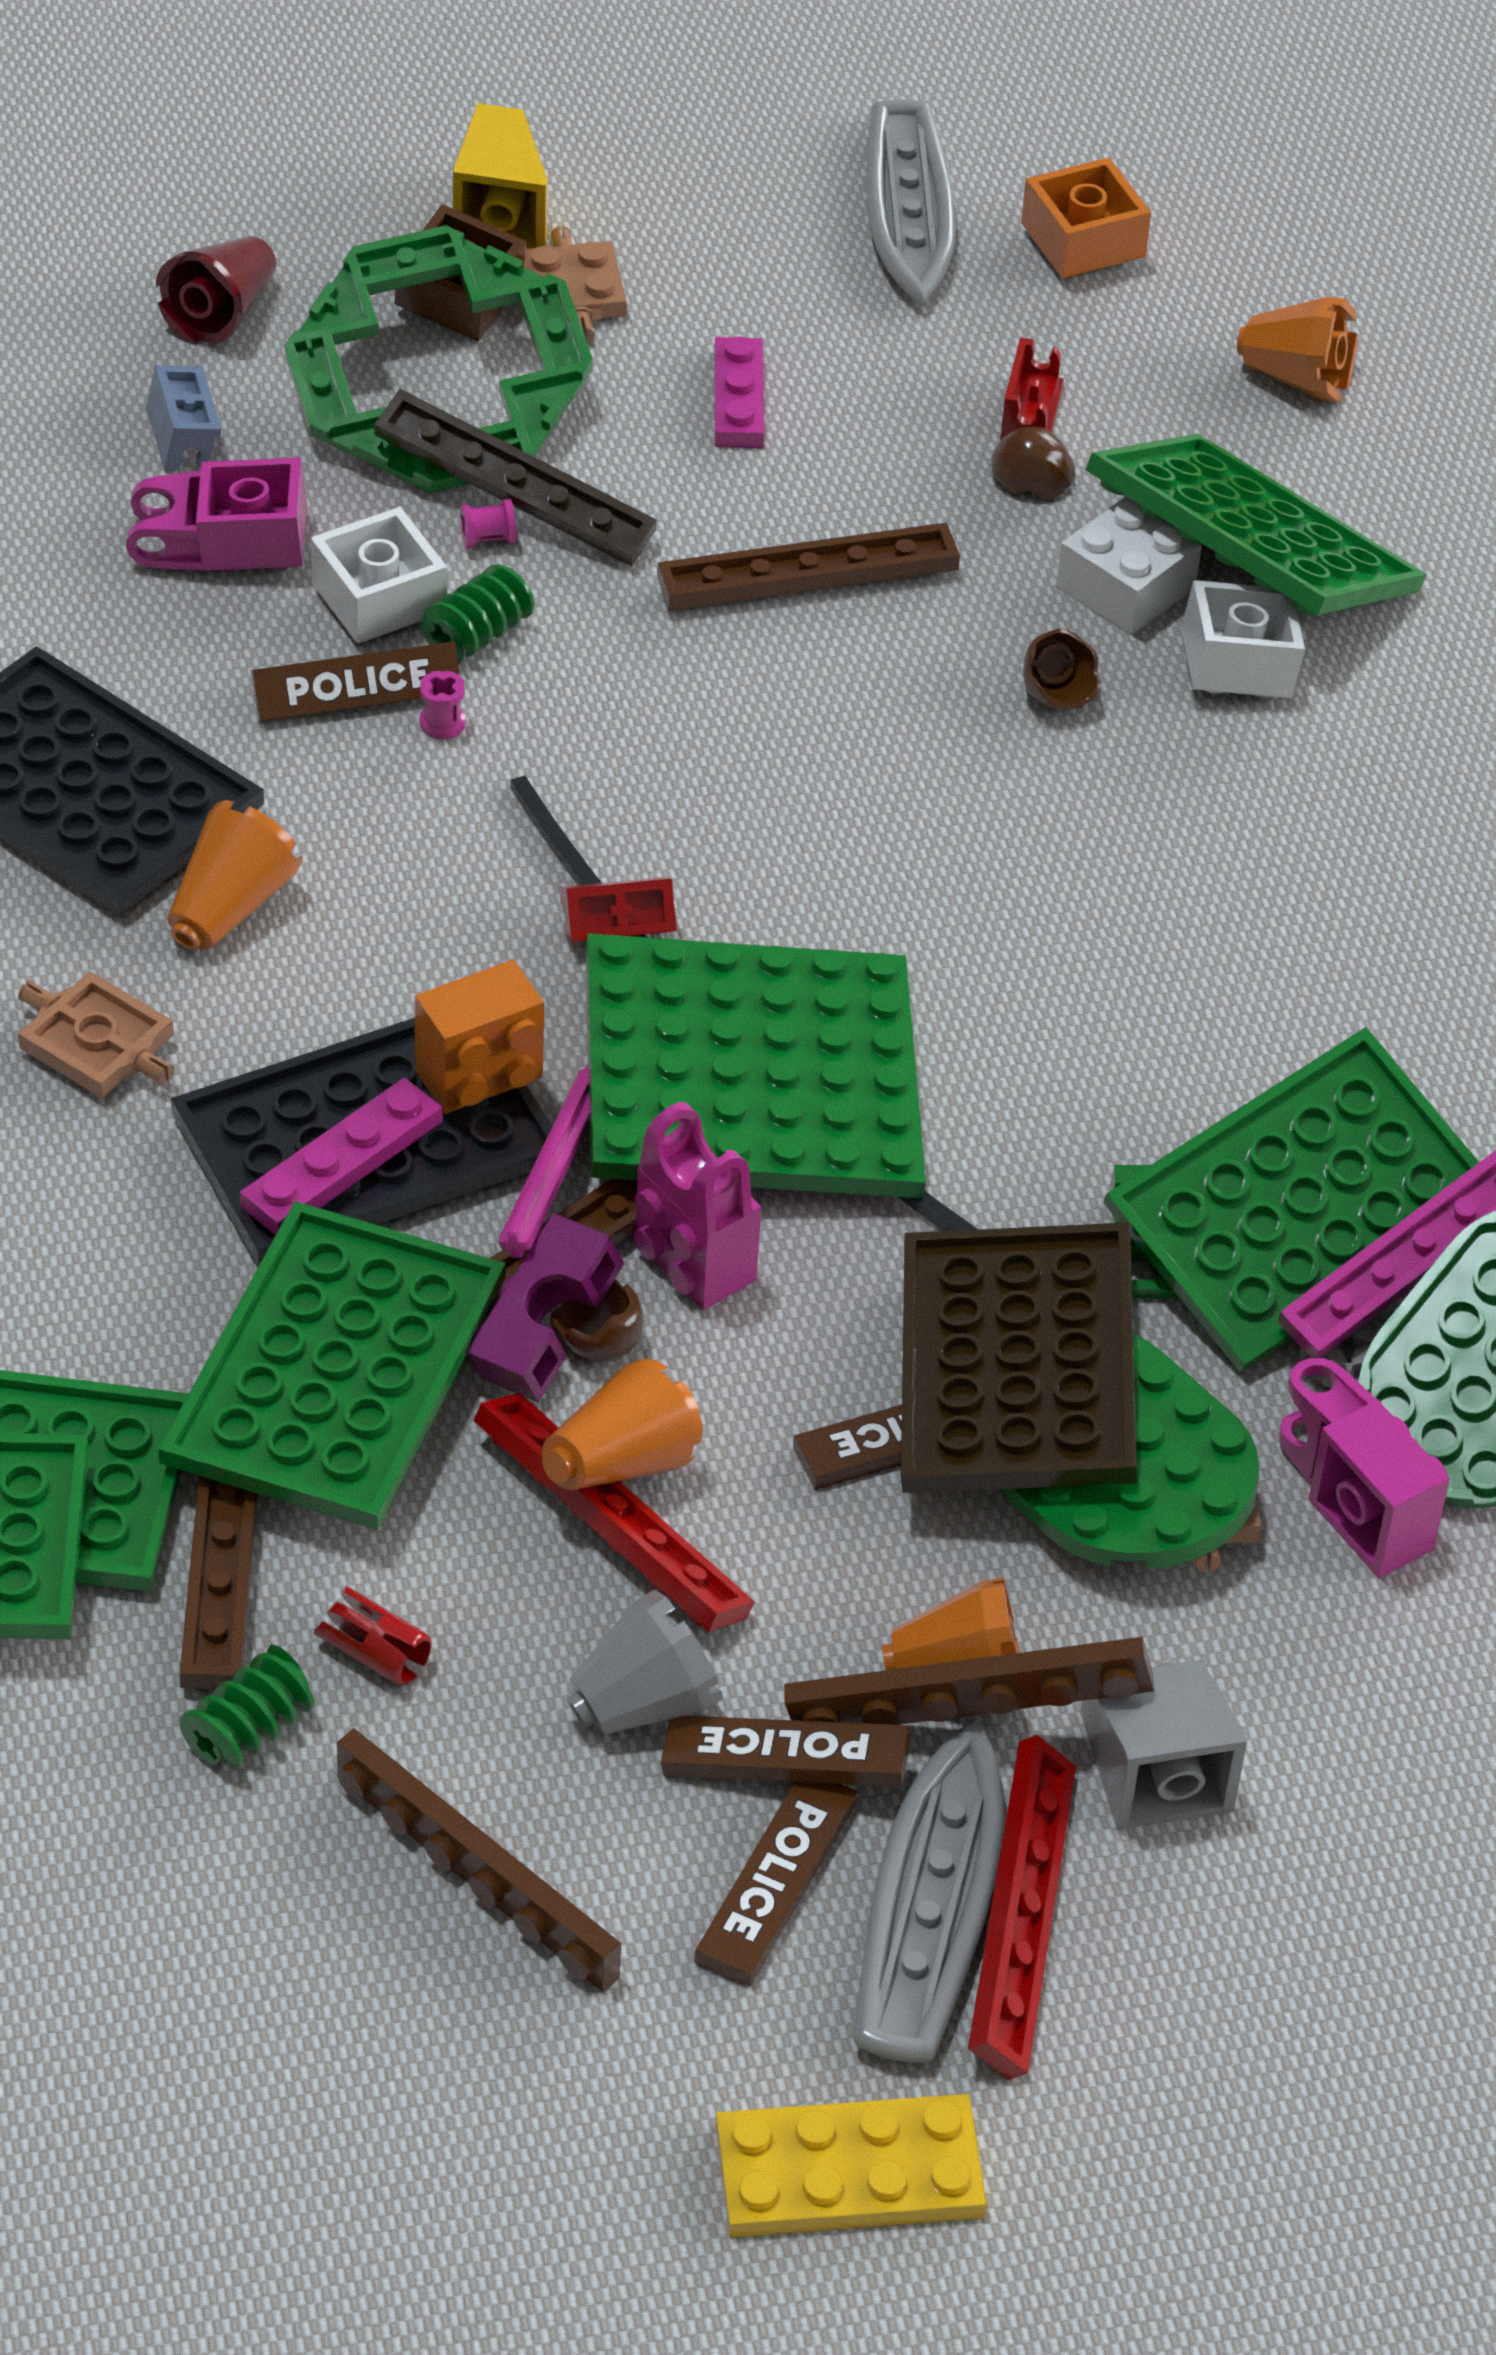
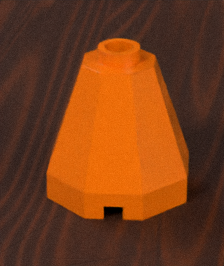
[1237,297,1358,402]
[882,1577,1020,1670]

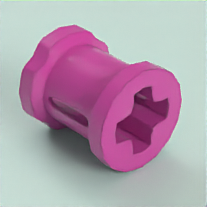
[460,499,517,549]
[419,671,466,740]

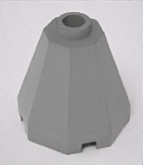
[567,1590,724,1734]

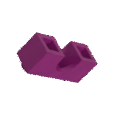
[467,1213,625,1403]

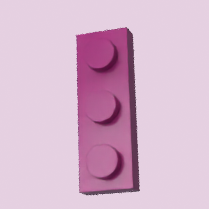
[714,336,764,448]

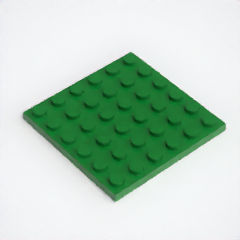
[585,933,926,1198]

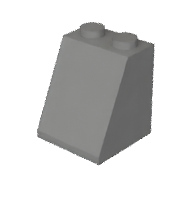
[1080,1660,1247,1830]

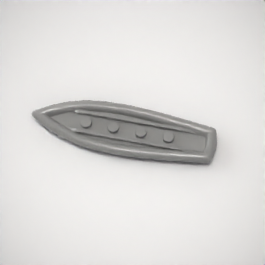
[866,99,957,305]
[853,1718,1005,2063]

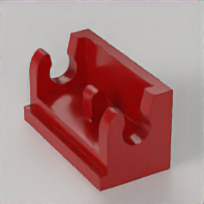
[1000,337,1064,440]
[559,877,677,942]

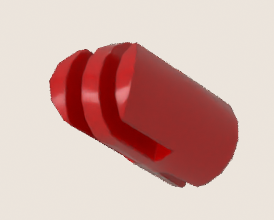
[314,1585,432,1686]

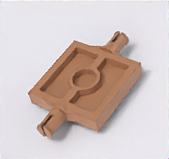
[524,226,627,344]
[18,971,175,1098]

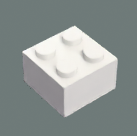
[1056,496,1202,636]
[310,506,447,644]
[1181,580,1305,698]

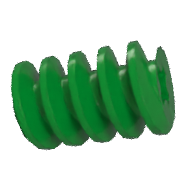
[422,564,535,665]
[179,1644,315,1769]

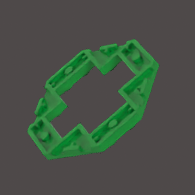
[284,225,593,493]

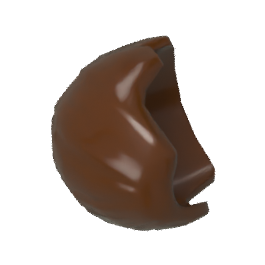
[991,426,1076,501]
[1023,628,1101,711]
[550,1279,644,1363]

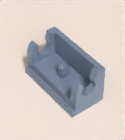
[146,365,222,470]

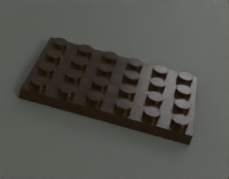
[901,1222,1137,1493]

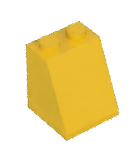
[453,103,548,249]

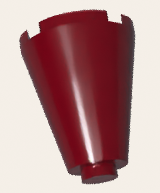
[156,236,276,345]

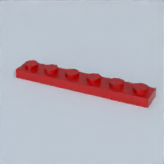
[473,1392,755,1632]
[968,1735,1076,2080]

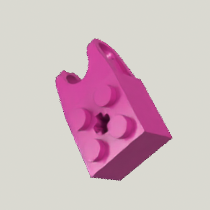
[126,457,307,571]
[634,1102,761,1311]
[1279,1358,1450,1579]

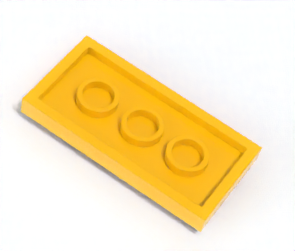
[715,2094,987,2238]

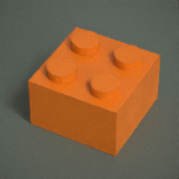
[1021,157,1151,279]
[415,959,544,1114]

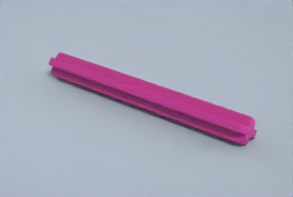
[498,1062,590,1258]

